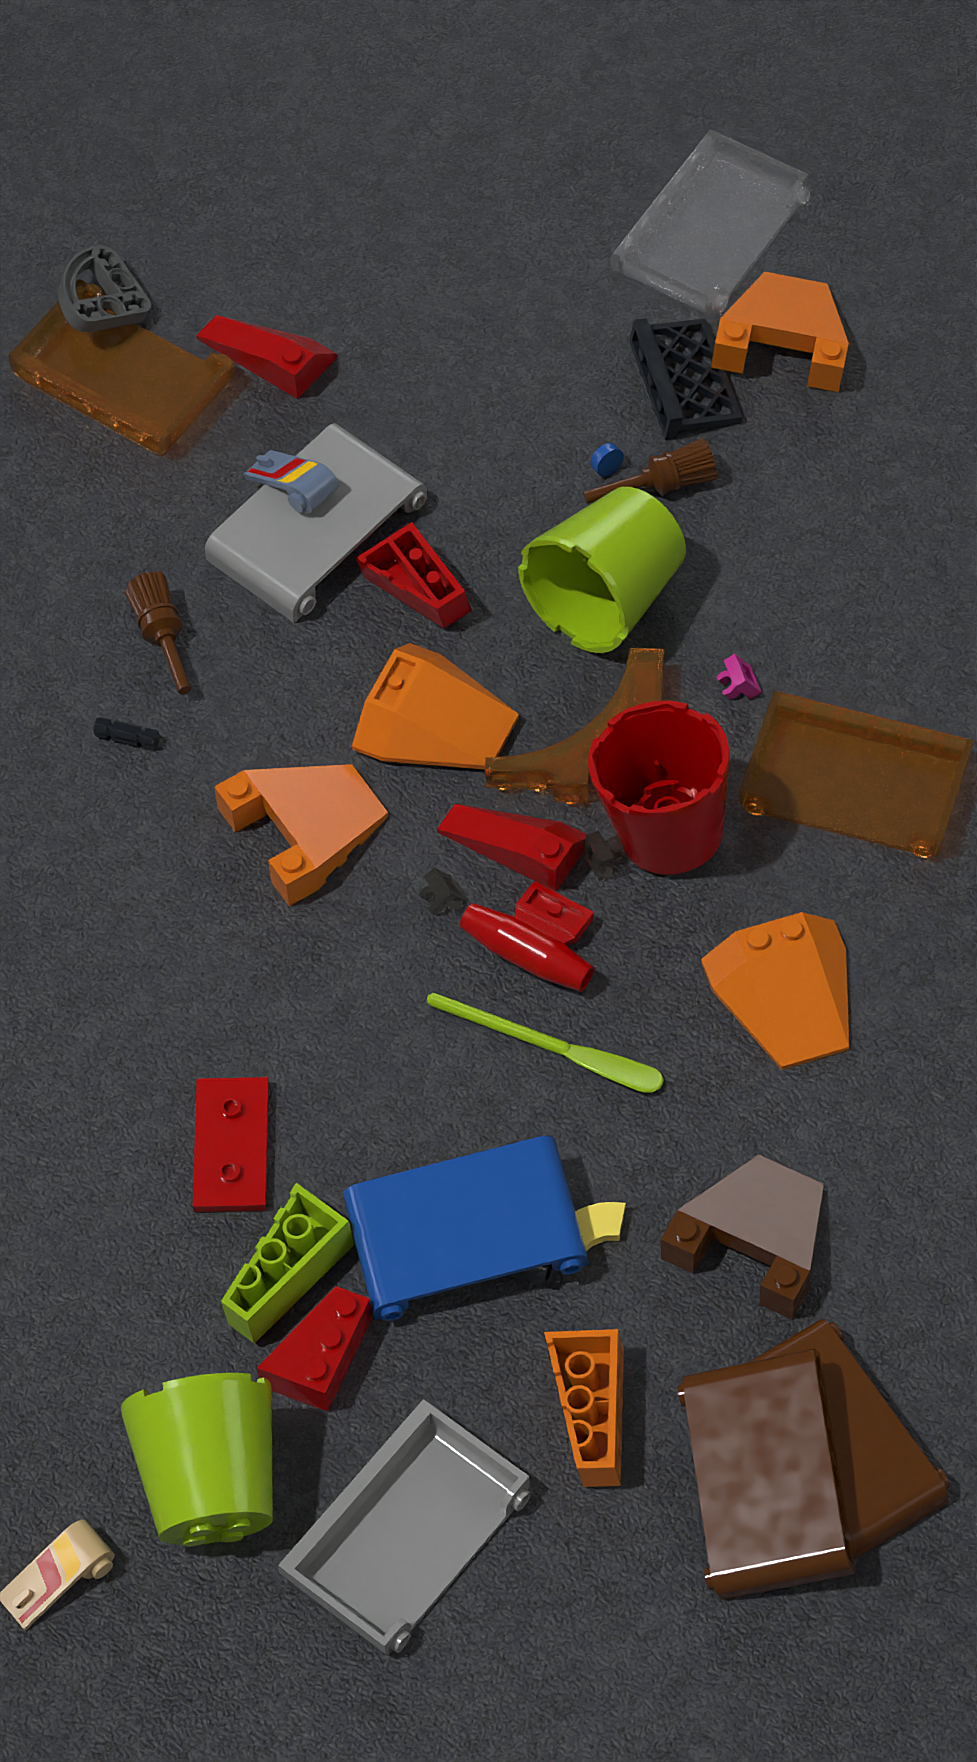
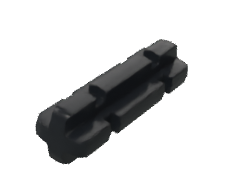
[93,717,160,750]

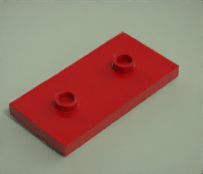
[193,1077,269,1212]

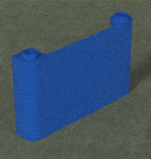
[343,1136,589,1321]

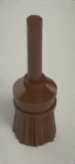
[583,438,717,504]
[124,571,191,695]

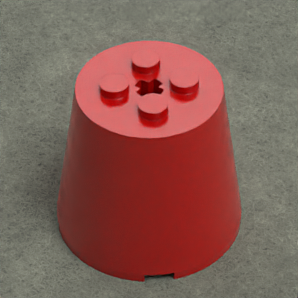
[588,701,730,875]

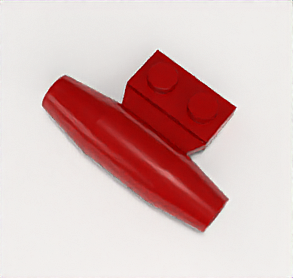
[460,881,594,992]

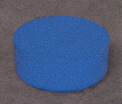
[590,443,624,477]

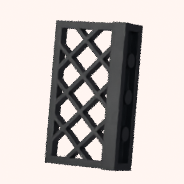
[629,318,743,440]

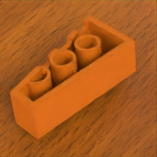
[544,1329,624,1487]

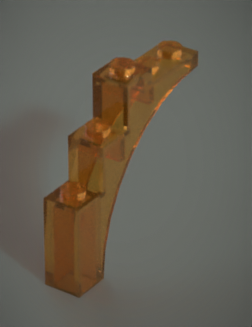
[485,648,664,804]

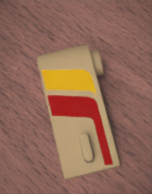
[0,1519,115,1630]

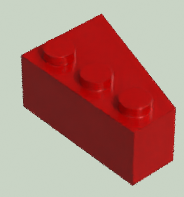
[356,522,472,629]
[257,1286,372,1412]

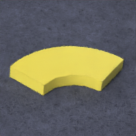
[575,1202,626,1251]

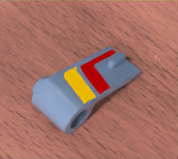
[243,450,339,513]

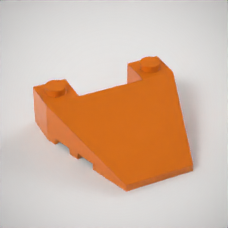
[711,271,849,392]
[214,764,389,906]

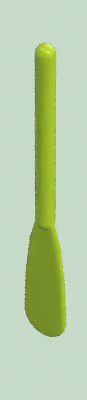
[427,993,664,1093]

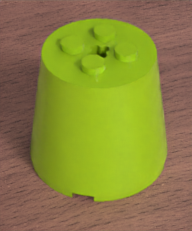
[518,487,686,653]
[121,1373,273,1547]

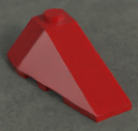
[196,315,337,399]
[437,804,591,891]

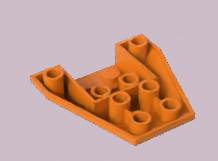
[352,643,519,770]

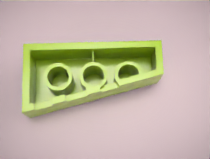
[221,1183,355,1344]

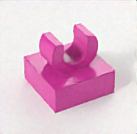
[716,654,761,699]

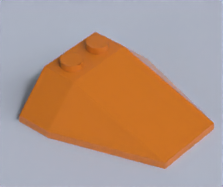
[701,912,849,1070]

